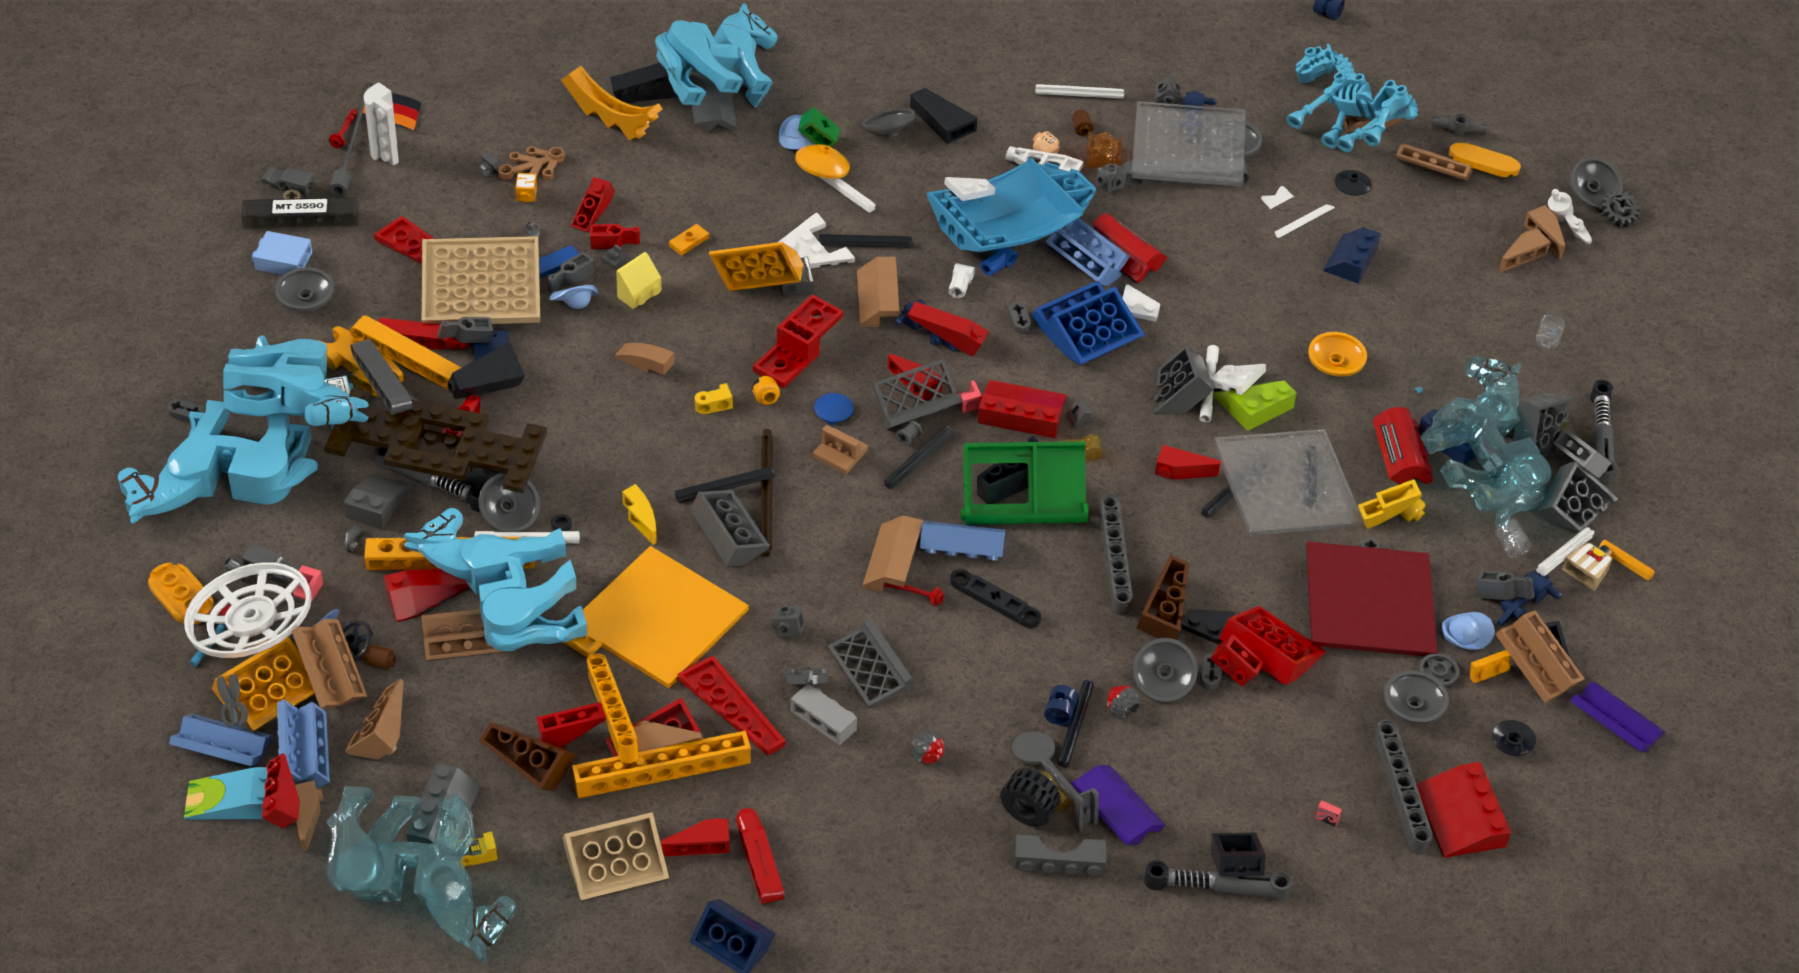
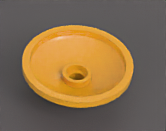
[795,144,850,179]
[1308,332,1367,377]

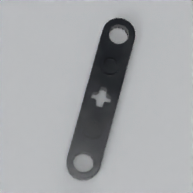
[950,568,1041,628]

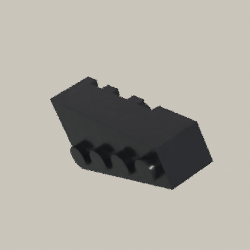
[610,63,678,103]
[977,436,1039,504]

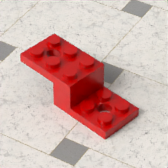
[753,294,844,389]

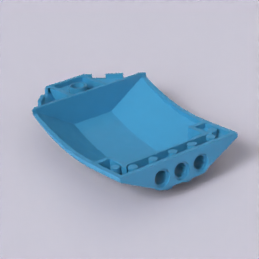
[927,158,1096,252]

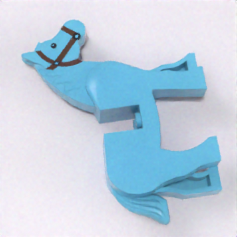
[118,400,318,524]

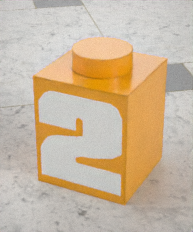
[515,173,537,202]

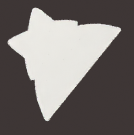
[1261,186,1335,238]

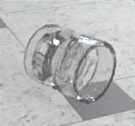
[1535,314,1565,350]
[1495,519,1532,558]

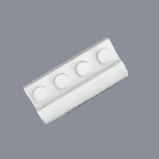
[364,82,399,165]

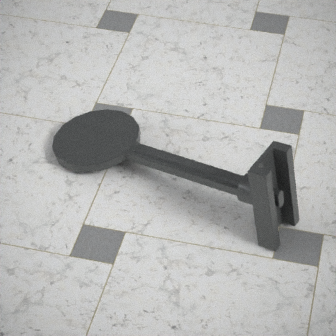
[1012,731,1099,833]

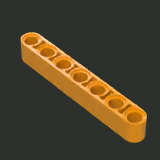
[350,316,462,391]
[587,654,639,763]

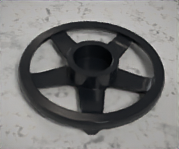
[343,621,373,662]

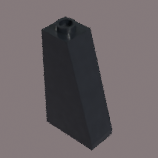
[910,88,978,144]
[447,343,525,399]

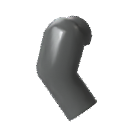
[526,221,541,239]
[344,524,363,552]

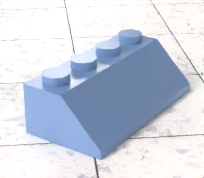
[920,521,1005,560]

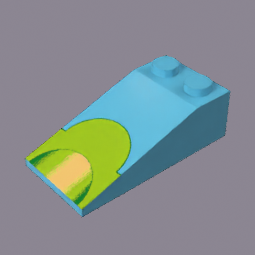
[184,767,267,820]

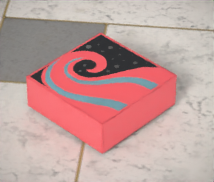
[1315,800,1342,827]

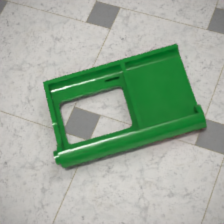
[960,441,1088,525]

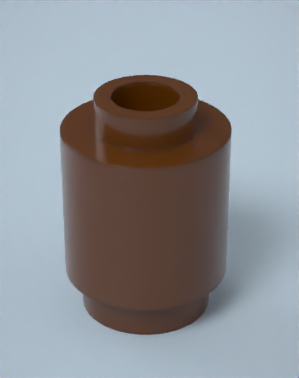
[1072,110,1093,136]
[362,644,397,670]

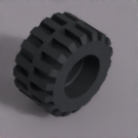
[999,768,1061,827]

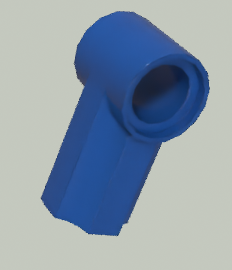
[980,247,1018,276]

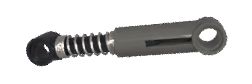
[1590,380,1618,486]
[374,446,483,512]
[1144,860,1293,902]

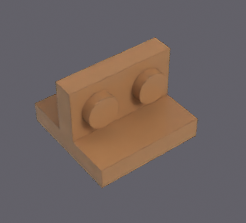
[812,425,868,474]

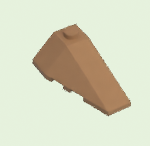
[345,678,404,760]

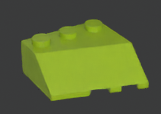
[1213,381,1297,431]

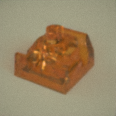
[1084,132,1122,169]

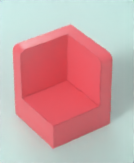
[957,380,982,413]
[293,565,323,602]

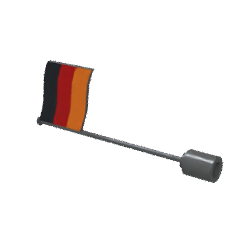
[328,82,422,198]

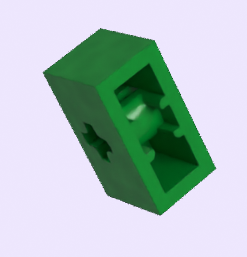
[798,107,840,147]

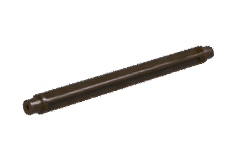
[760,429,773,557]

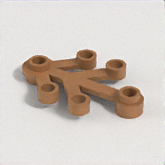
[498,146,566,180]

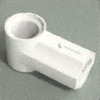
[948,263,975,299]

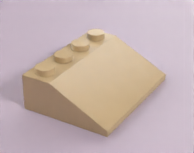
[562,812,669,900]

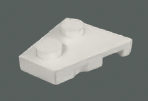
[944,177,995,201]
[1123,285,1160,322]

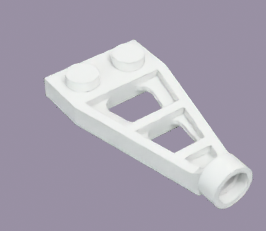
[1005,146,1083,172]

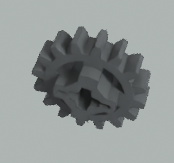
[1599,189,1641,227]

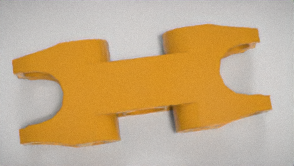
[318,326,404,398]

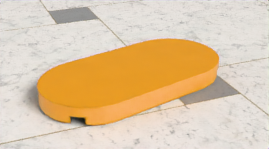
[1448,143,1521,177]
[148,563,214,624]

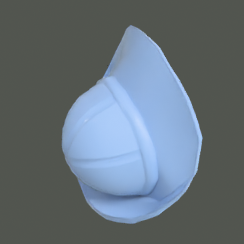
[779,115,816,150]
[549,285,599,309]
[1442,612,1495,650]

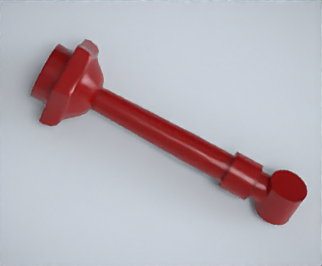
[328,109,358,148]
[885,583,944,607]

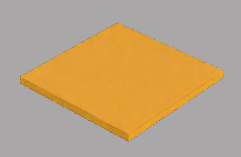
[583,546,749,689]

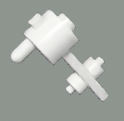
[1548,189,1592,244]

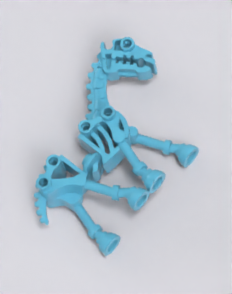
[1286,44,1418,153]

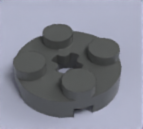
[785,667,828,684]

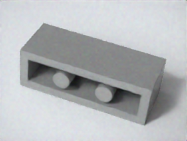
[1553,428,1611,478]
[790,683,857,746]

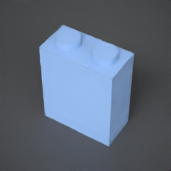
[252,231,312,275]

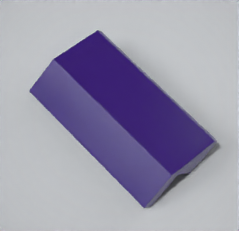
[1571,681,1666,752]
[1071,765,1165,845]

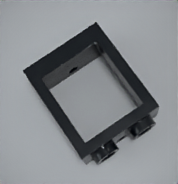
[1211,832,1265,876]

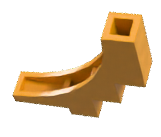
[561,66,663,140]

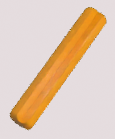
[1599,540,1655,580]

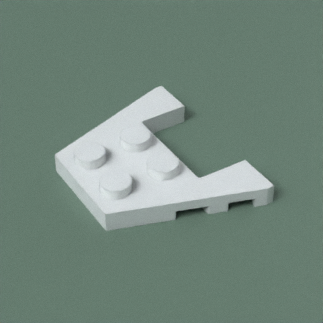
[779,213,855,268]

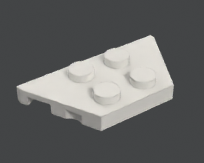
[1210,364,1266,395]

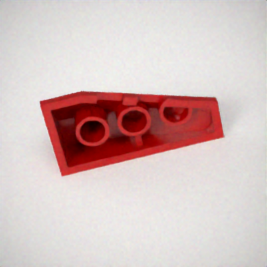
[907,302,989,357]
[384,569,470,622]
[605,697,702,757]

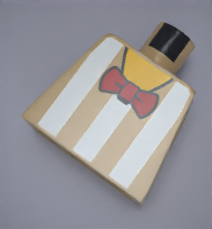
[1562,543,1612,591]

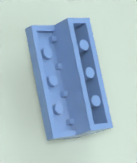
[1046,218,1130,286]
[277,699,330,789]

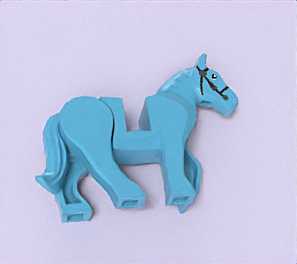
[655,3,777,108]
[223,335,369,426]
[404,508,587,651]

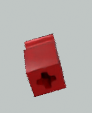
[590,224,640,249]

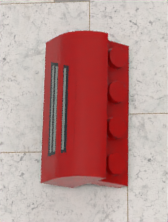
[1092,213,1168,283]
[1372,407,1433,484]

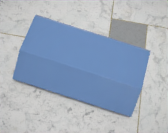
[169,714,273,766]

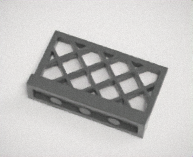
[872,359,963,430]
[828,618,915,709]

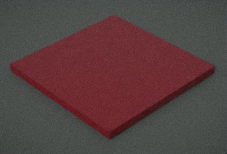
[1306,541,1438,656]

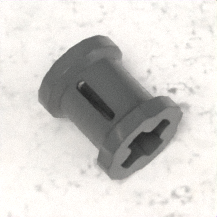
[896,420,922,446]

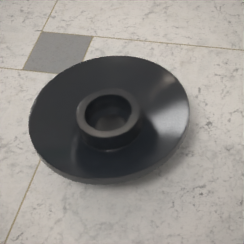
[1335,170,1371,196]
[1492,720,1536,756]

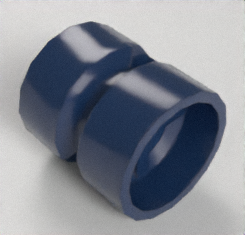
[1313,0,1345,20]
[1044,685,1078,726]

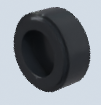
[551,514,572,531]

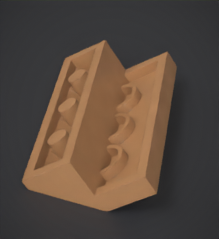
[1395,144,1473,182]
[857,257,899,327]
[862,516,923,592]
[421,609,503,660]
[1496,610,1585,703]
[292,619,368,709]

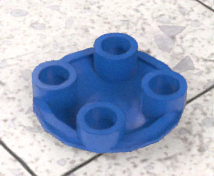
[814,393,854,425]

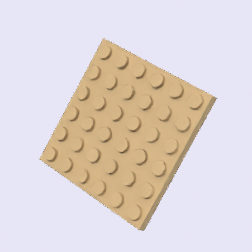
[422,236,540,324]

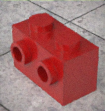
[1210,634,1264,687]

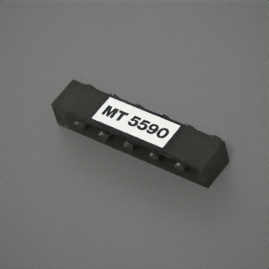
[241,197,359,229]

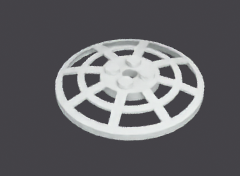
[184,563,312,658]

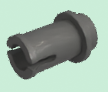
[223,556,249,580]

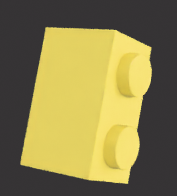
[616,252,661,309]

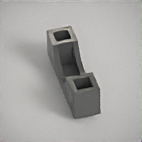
[1014,835,1106,876]

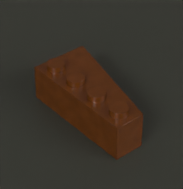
[1136,555,1189,640]
[479,722,577,791]

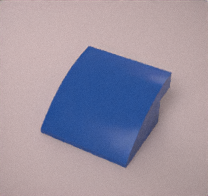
[1032,280,1145,365]

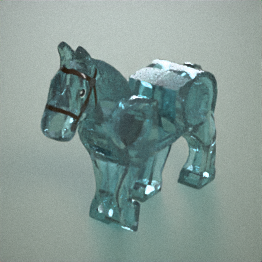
[1421,356,1551,530]
[326,786,517,965]

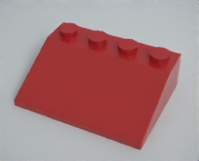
[978,380,1067,438]
[1219,606,1326,685]
[1416,762,1511,858]

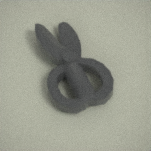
[217,674,248,727]

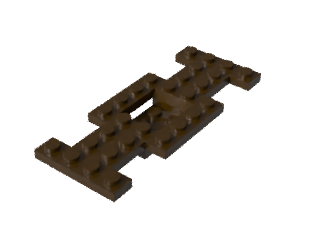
[324,388,547,493]

